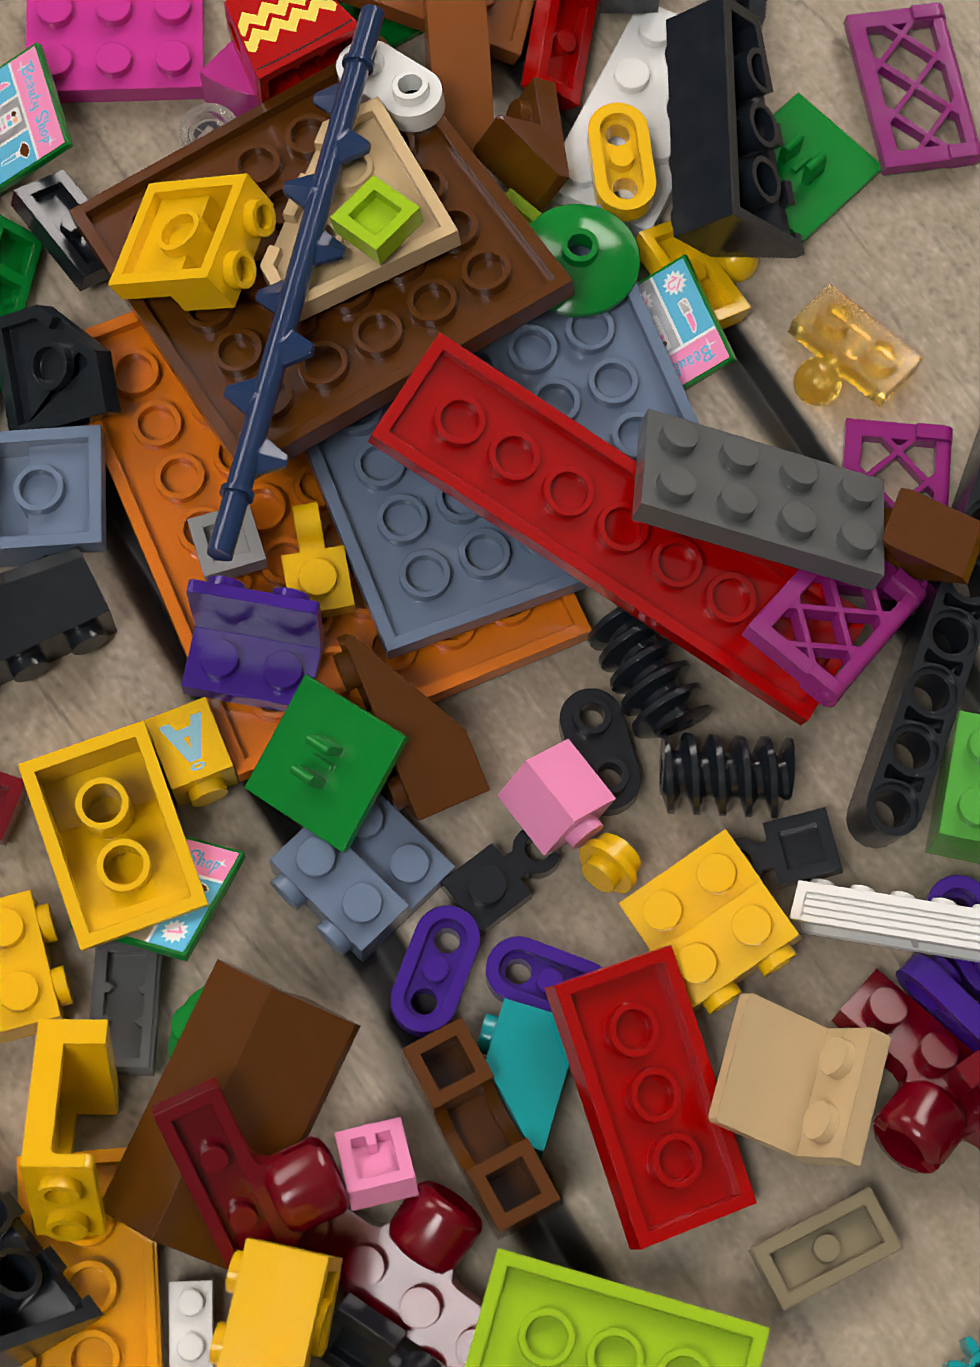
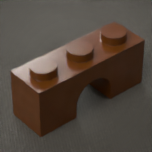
[402,1017,561,1241]

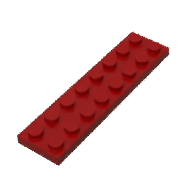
[368,332,865,726]

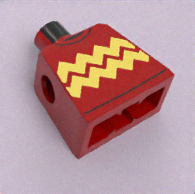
[224,0,357,105]

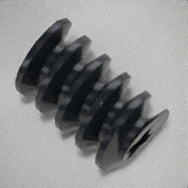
[588,607,712,739]
[659,732,795,819]

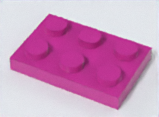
[26,0,205,103]

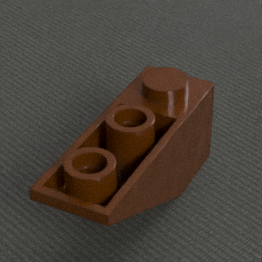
[333,634,490,821]

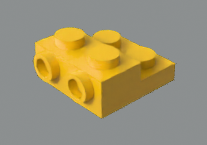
[108,173,276,311]
[618,829,803,1015]
[0,890,74,1044]

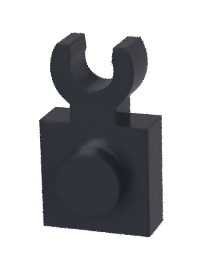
[734,807,843,889]
[441,830,561,938]
[318,1293,442,1367]

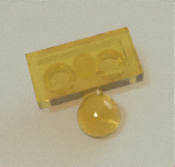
[788,283,923,407]

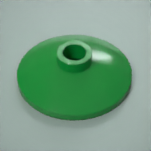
[530,204,640,318]

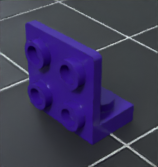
[181,576,325,712]

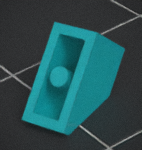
[477,998,569,1160]

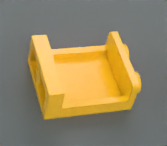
[20,1019,120,1241]

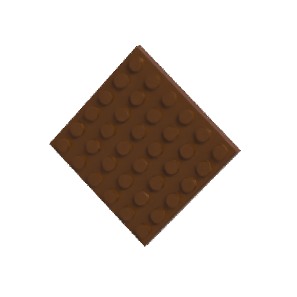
[69,36,575,480]

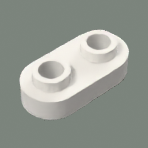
[336,41,445,132]

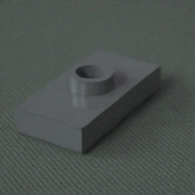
[89,941,164,1076]

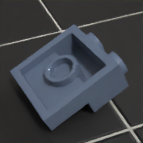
[0,425,106,567]
[270,793,455,962]

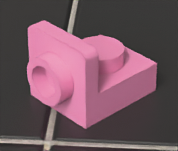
[334,1117,419,1211]

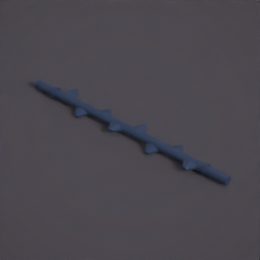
[207,4,385,562]

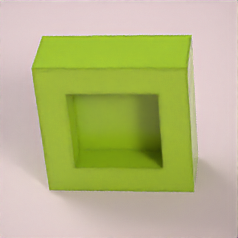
[330,175,424,265]

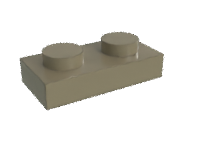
[748,1187,903,1313]

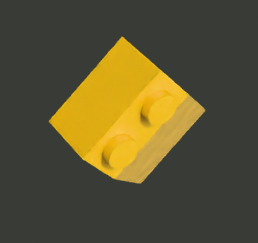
[18,720,209,952]

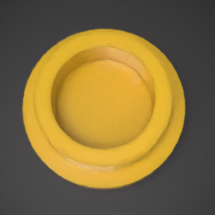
[579,833,641,894]

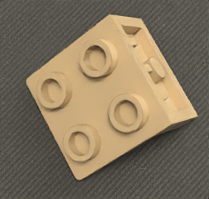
[708,993,891,1167]

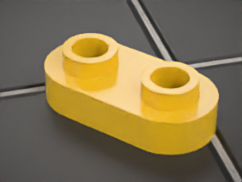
[587,102,656,221]

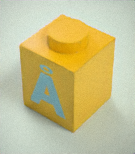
[145,697,238,807]

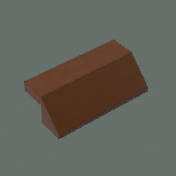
[102,959,361,1270]

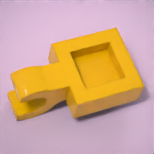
[281,502,355,618]

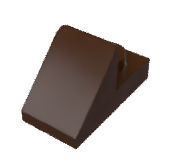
[474,77,570,213]
[882,488,980,584]

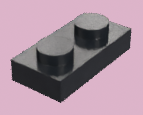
[11,169,110,291]

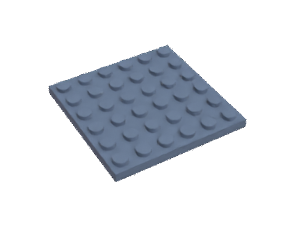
[305,204,699,660]

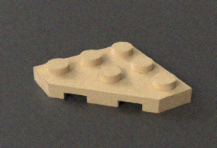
[260,96,461,322]

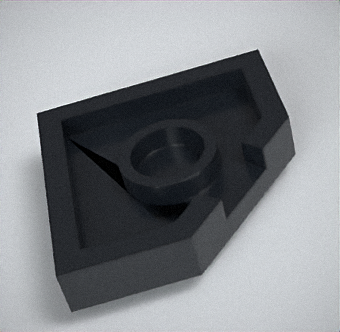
[0,304,121,431]

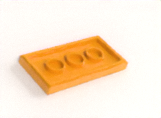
[17,1147,164,1367]

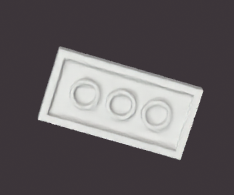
[551,7,677,238]

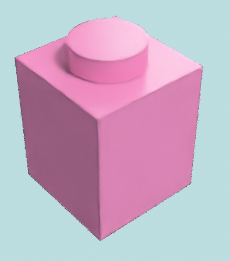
[497,739,616,856]

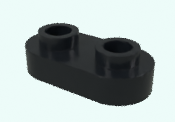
[558,688,641,816]

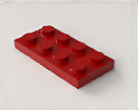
[544,945,757,1250]

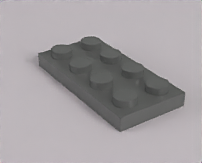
[632,408,884,591]

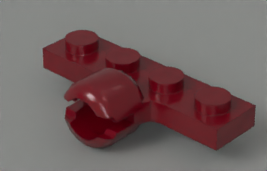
[831,968,980,1174]
[151,1076,349,1269]
[297,1180,483,1367]

